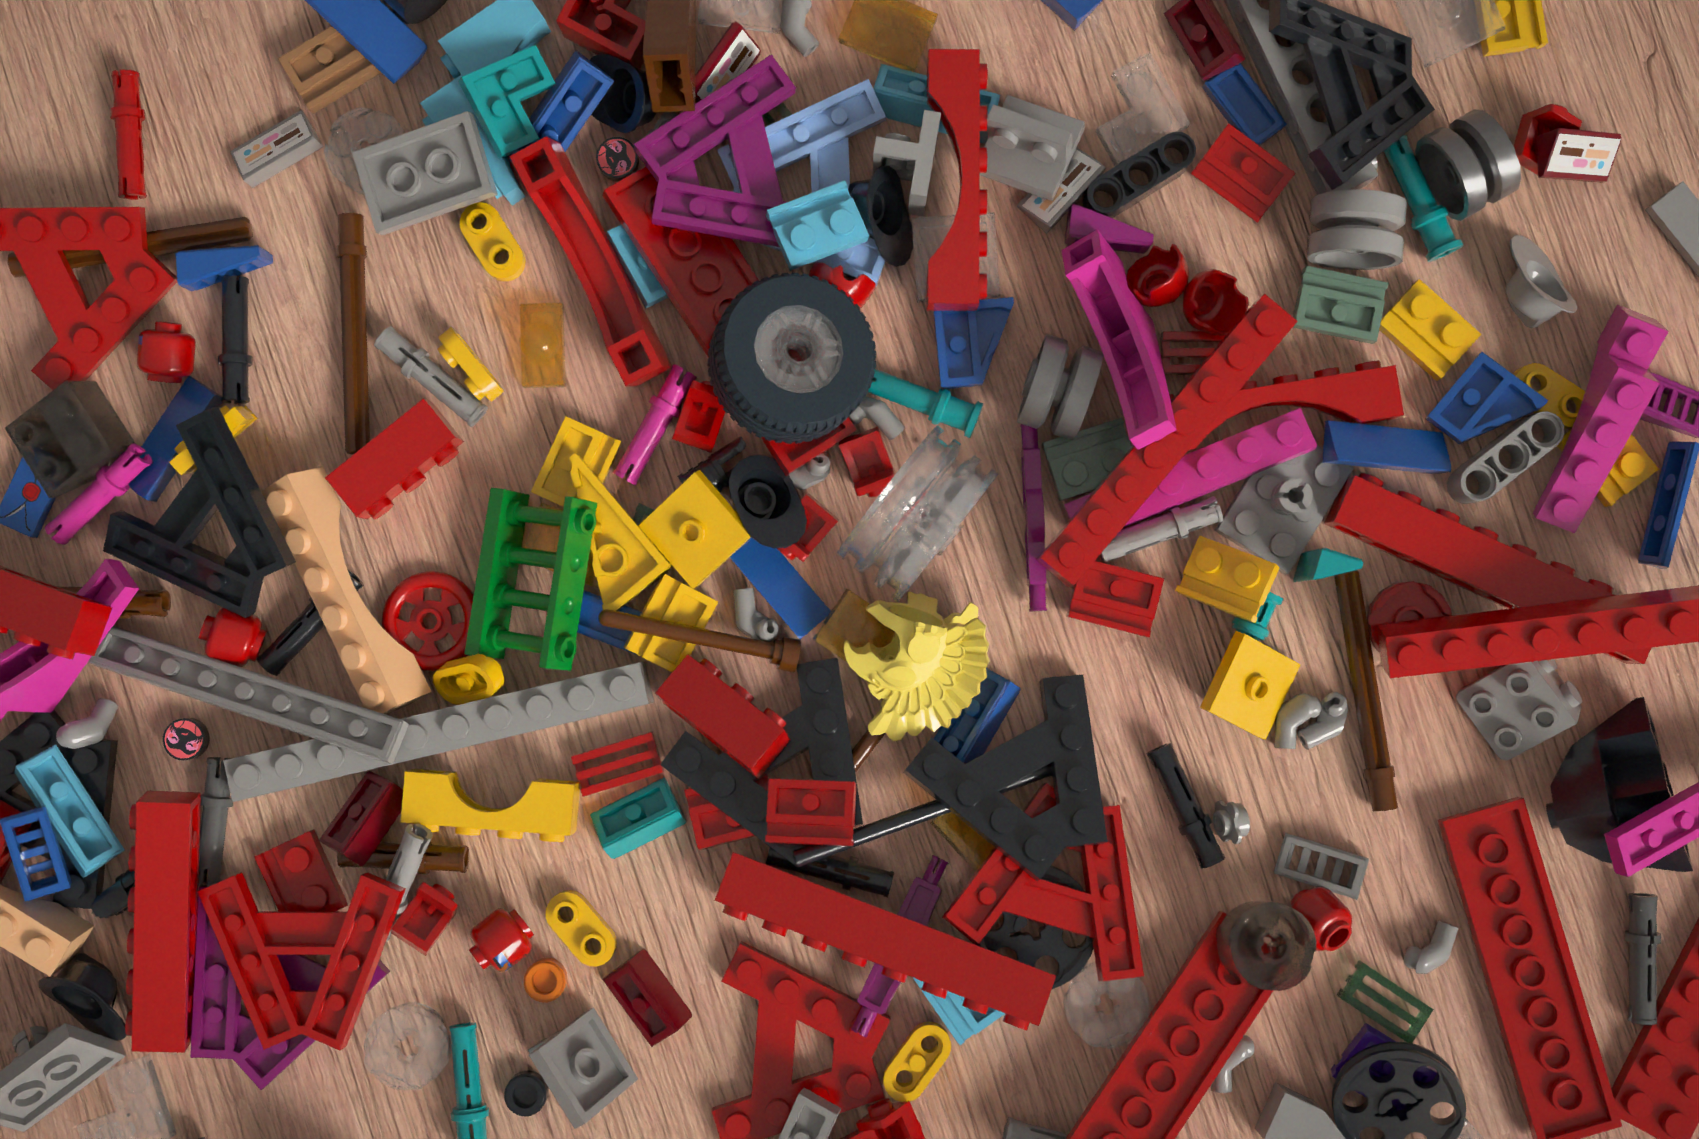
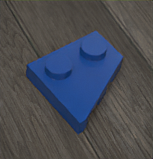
[933,297,1014,389]
[1426,352,1548,444]

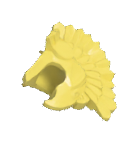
[844,592,990,741]

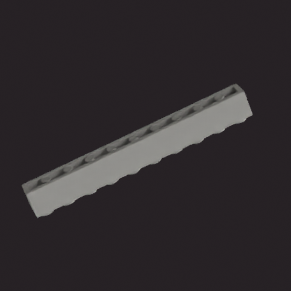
[223,662,654,802]

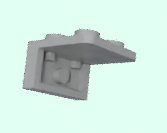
[1456,659,1582,760]

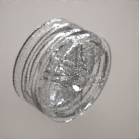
[836,425,999,603]

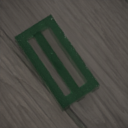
[1337,960,1434,1043]

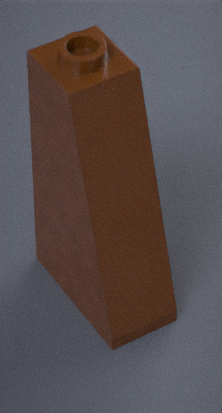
[643,0,696,112]

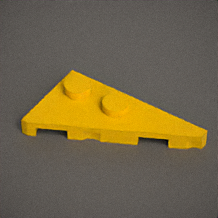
[569,452,672,611]

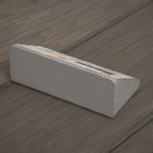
[230,110,324,188]
[1016,148,1106,234]

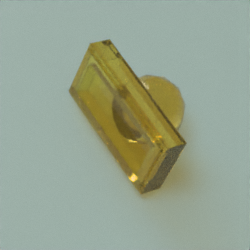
[519,303,566,388]

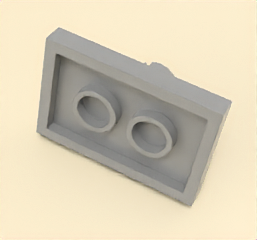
[352,111,498,235]
[1214,445,1354,574]
[0,1023,126,1132]

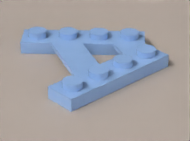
[717,79,886,286]

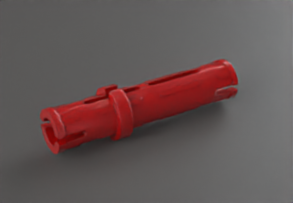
[110,69,147,200]

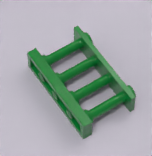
[465,488,597,671]

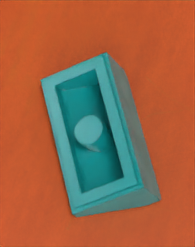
[1293,548,1364,582]
[590,777,686,859]

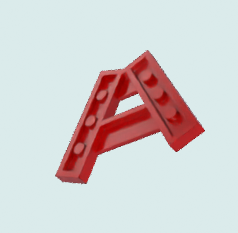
[0,207,178,400]
[942,782,1144,981]
[197,872,406,1051]
[711,941,891,1139]

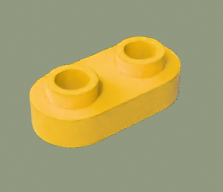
[460,202,526,282]
[437,326,504,402]
[1513,363,1585,429]
[433,654,504,705]
[545,890,617,967]
[883,1021,951,1102]

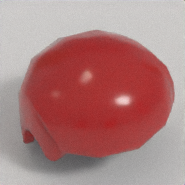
[1126,244,1190,307]
[809,262,876,309]
[1182,269,1249,336]

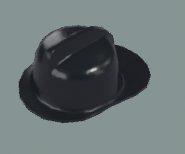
[590,53,657,134]
[848,166,913,267]
[728,455,807,549]
[38,953,127,1040]

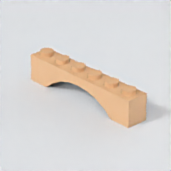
[262,467,432,715]
[0,885,94,977]

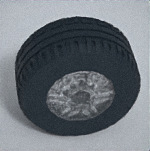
[707,272,876,444]

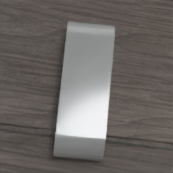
[1447,411,1565,504]

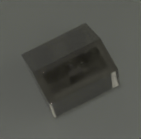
[5,380,136,498]

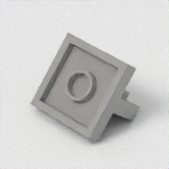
[980,95,1085,201]
[872,110,941,217]
[528,1007,638,1129]

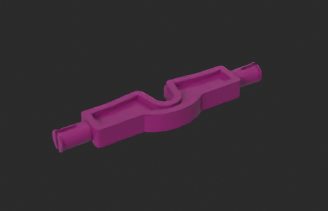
[1020,424,1047,612]
[851,855,949,1037]

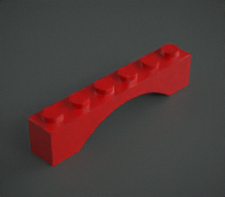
[926,49,988,311]
[510,136,672,386]
[1169,360,1404,453]

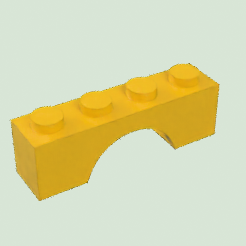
[400,768,580,842]

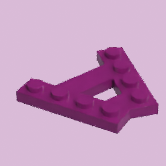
[634,54,796,247]
[190,885,390,1090]

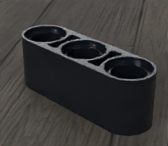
[1082,132,1196,218]

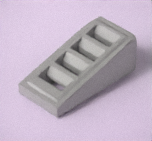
[1274,833,1369,900]

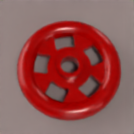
[382,571,474,671]

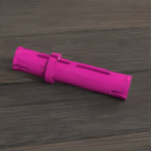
[612,363,697,486]
[45,444,152,545]

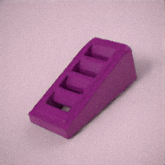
[1064,204,1154,254]
[1640,372,1699,438]

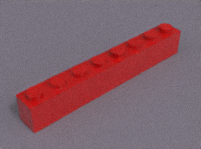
[1036,293,1298,587]
[1324,473,1652,664]
[1377,585,1699,679]
[714,852,1056,1031]

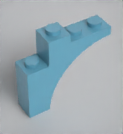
[420,0,551,206]

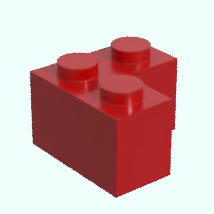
[556,0,646,69]

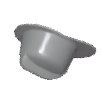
[1505,235,1578,328]

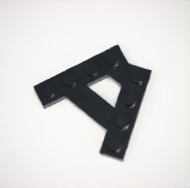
[1269,0,1435,190]
[103,406,296,618]
[660,658,863,867]
[903,675,1108,881]
[0,710,118,909]

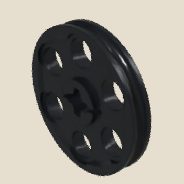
[971,866,1094,989]
[1331,1042,1466,1139]

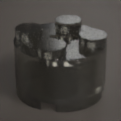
[1216,900,1316,991]

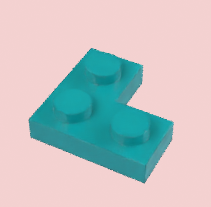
[458,45,556,159]

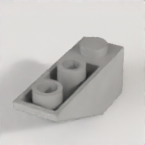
[1255,1082,1346,1139]

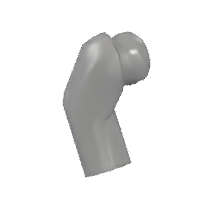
[781,0,819,57]
[849,396,905,440]
[789,453,830,490]
[733,588,779,642]
[1298,692,1348,750]
[1274,693,1321,749]
[56,698,118,749]
[1404,920,1459,974]
[1211,1035,1255,1093]

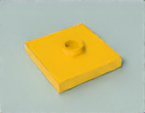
[638,470,751,589]
[1200,631,1301,740]

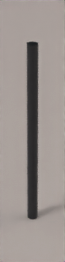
[792,764,1052,867]

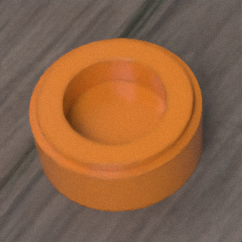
[524,958,568,1003]

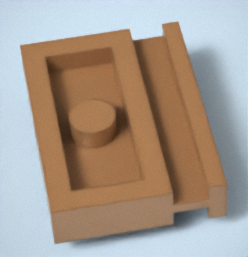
[278,26,381,114]

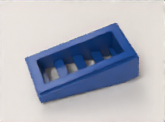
[176,245,273,291]
[0,805,72,902]

